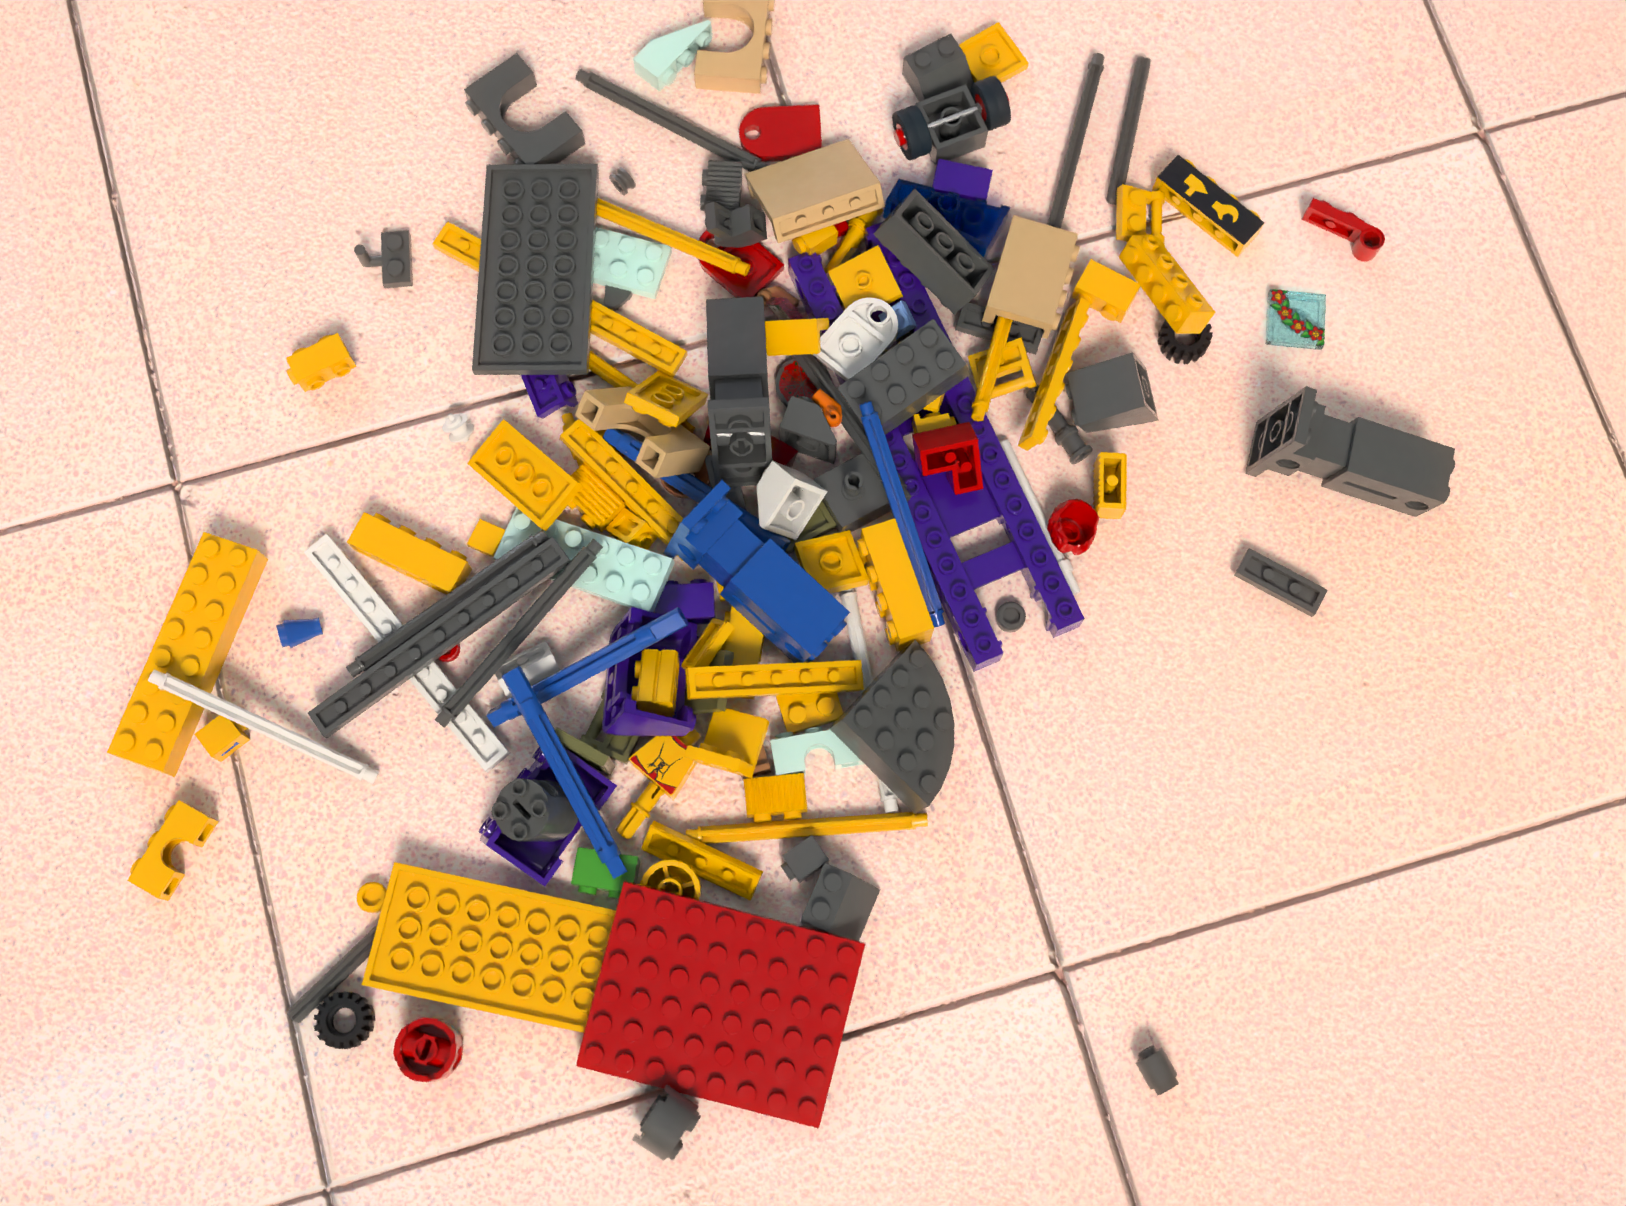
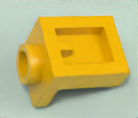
[605,508,657,550]

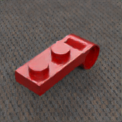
[1301,198,1385,262]

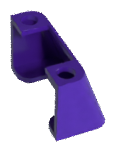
[478,747,617,886]

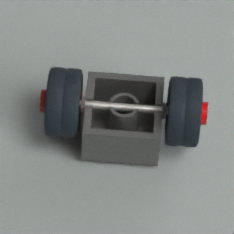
[892,76,1011,165]

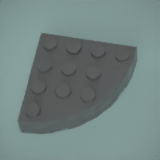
[829,640,955,814]

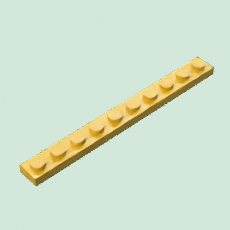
[432,221,688,377]

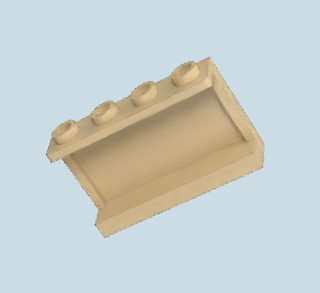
[982,215,1080,339]

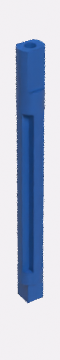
[602,429,791,551]
[486,607,688,728]
[501,666,627,879]

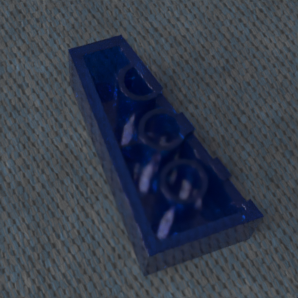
[883,179,1011,259]

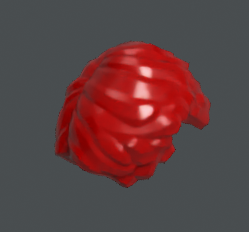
[1047,499,1100,555]

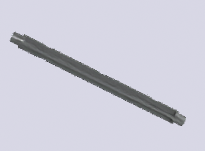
[1047,53,1105,229]
[575,69,769,172]
[793,354,912,501]
[346,529,549,677]
[435,539,603,728]

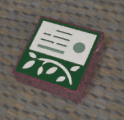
[766,297,802,320]

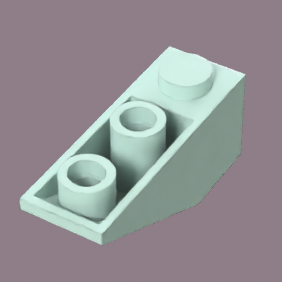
[633,20,713,92]

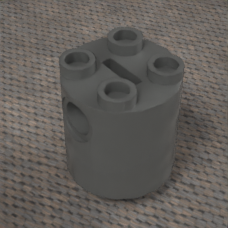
[491,778,578,842]

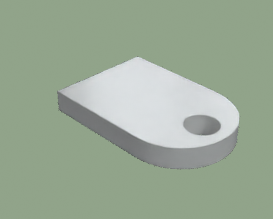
[812,298,898,381]

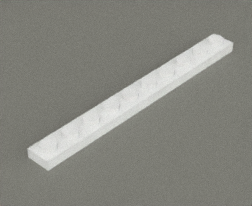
[304,533,511,773]

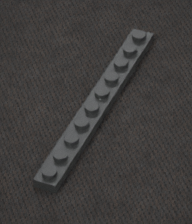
[308,537,571,738]

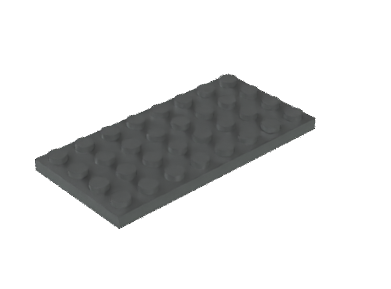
[472,164,599,375]

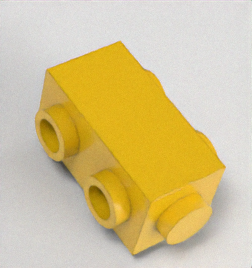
[286,333,357,392]

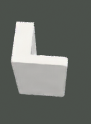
[495,641,560,699]

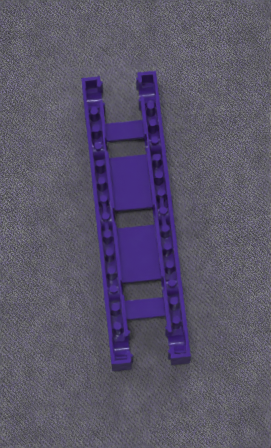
[788,221,1085,672]

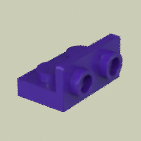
[521,375,578,419]

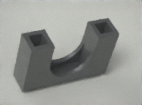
[464,53,585,164]

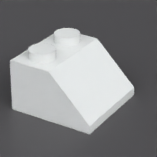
[757,461,828,540]

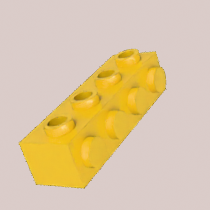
[1118,235,1215,334]

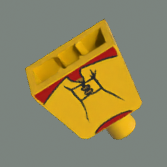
[628,729,702,800]

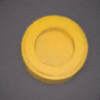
[356,882,387,913]

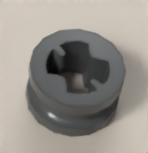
[609,167,636,196]

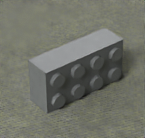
[874,189,994,315]
[837,319,971,435]

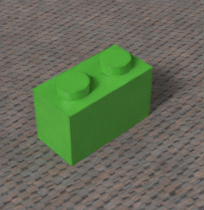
[571,847,641,899]

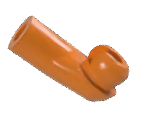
[812,389,842,427]

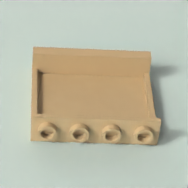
[745,139,885,244]

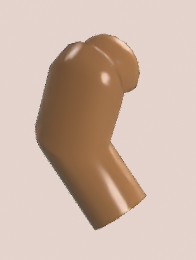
[757,286,800,312]

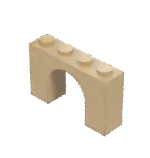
[694,0,775,94]
[575,386,710,478]

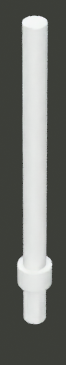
[1000,439,1081,596]

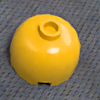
[640,859,701,900]

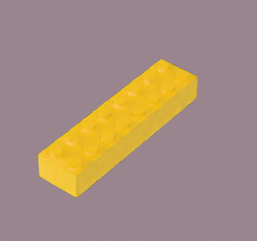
[107,532,268,777]

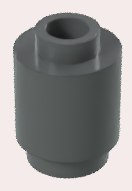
[1135,1045,1179,1095]

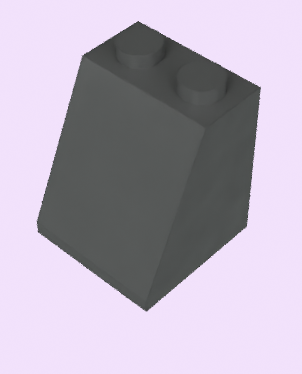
[1065,352,1159,433]

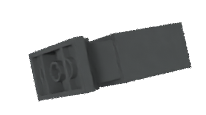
[706,297,772,487]
[1245,386,1455,517]

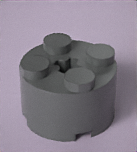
[632,1084,701,1161]

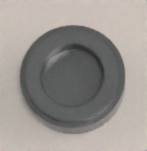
[996,602,1026,633]

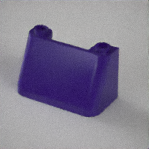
[602,607,699,736]

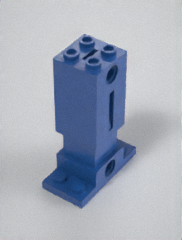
[663,480,850,663]

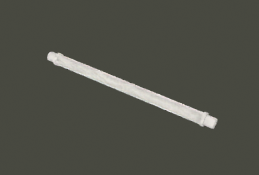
[840,588,899,813]
[148,669,379,784]

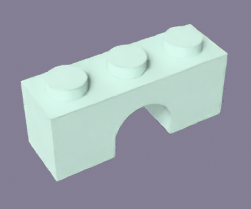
[770,727,865,775]

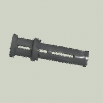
[1025,384,1093,465]

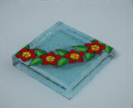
[1265,289,1326,350]

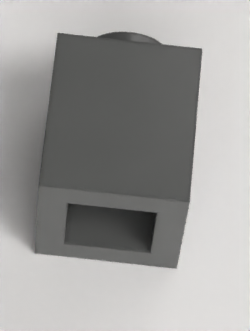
[780,835,829,884]

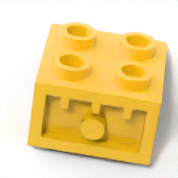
[684,708,770,778]

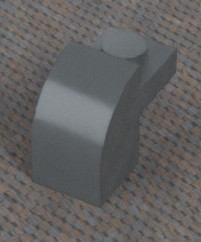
[705,202,767,248]

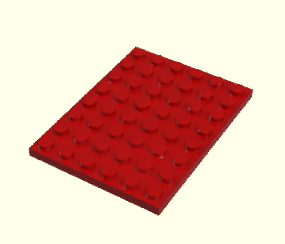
[576,881,866,1129]

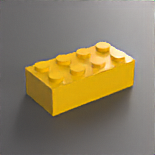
[857,518,934,652]

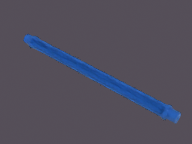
[859,401,945,628]

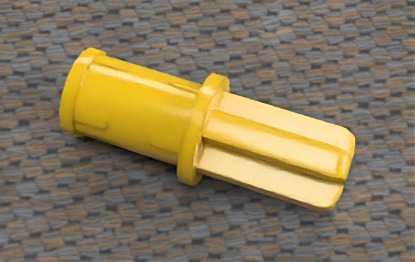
[616,781,665,839]

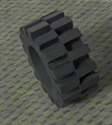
[1158,319,1213,365]
[313,991,375,1049]

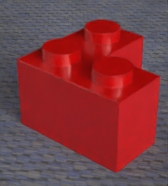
[912,422,983,495]

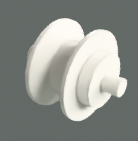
[442,413,474,443]

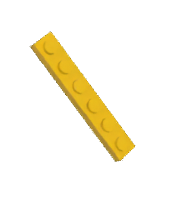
[1018,297,1090,451]
[560,419,683,561]
[685,660,864,700]

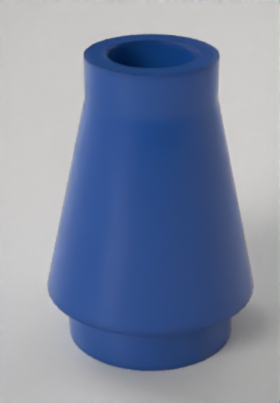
[276,617,323,649]

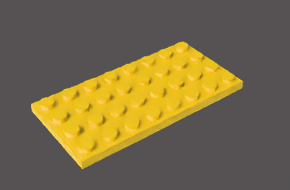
[362,862,616,1033]

